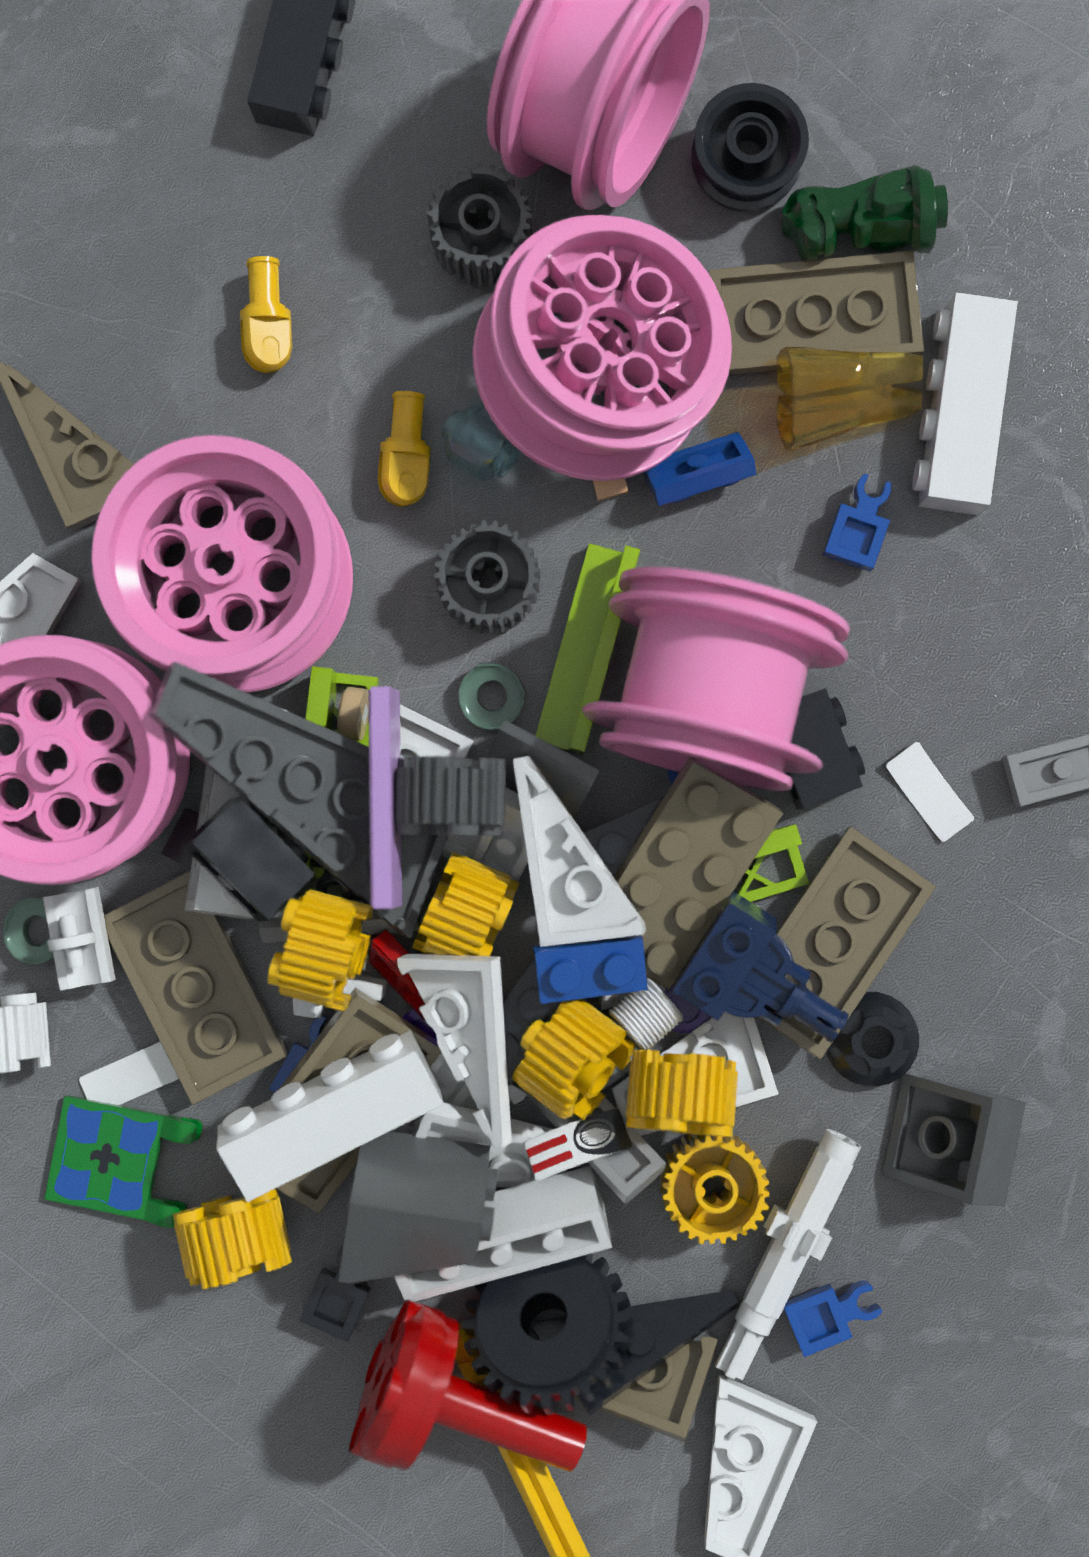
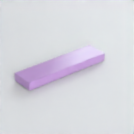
[368,686,402,909]

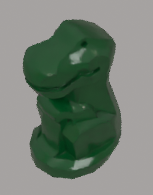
[781,165,948,261]

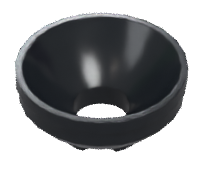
[826,991,919,1086]

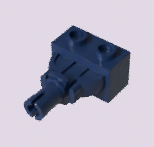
[672,891,849,1043]

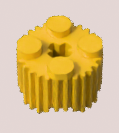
[412,851,520,956]
[268,889,373,1011]
[512,999,636,1121]
[626,1050,738,1137]
[659,1134,769,1244]
[173,1188,292,1289]

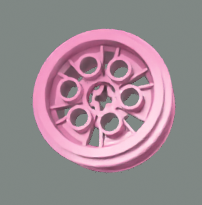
[487,0,710,211]
[472,215,732,481]

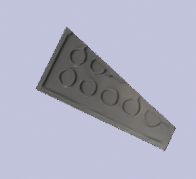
[149,662,448,938]

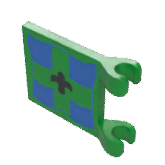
[44,1095,203,1228]

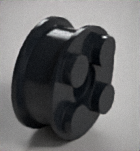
[691,83,809,212]

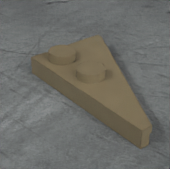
[0,362,135,531]
[574,1337,718,1443]

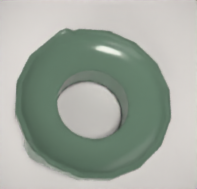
[458,663,527,729]
[3,897,54,965]

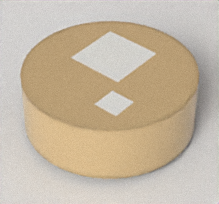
[337,687,369,741]

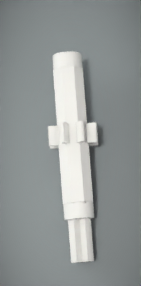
[715,1129,861,1380]

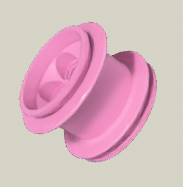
[92,435,353,693]
[582,567,850,791]
[0,635,190,885]

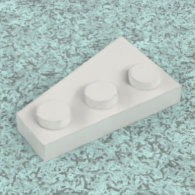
[0,553,82,645]

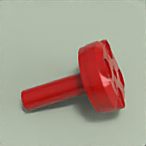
[349,1299,587,1472]

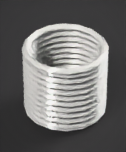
[609,978,683,1050]

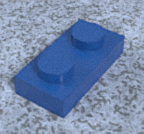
[644,432,757,506]
[533,935,648,1004]

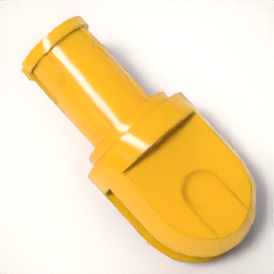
[240,256,292,373]
[377,391,431,507]

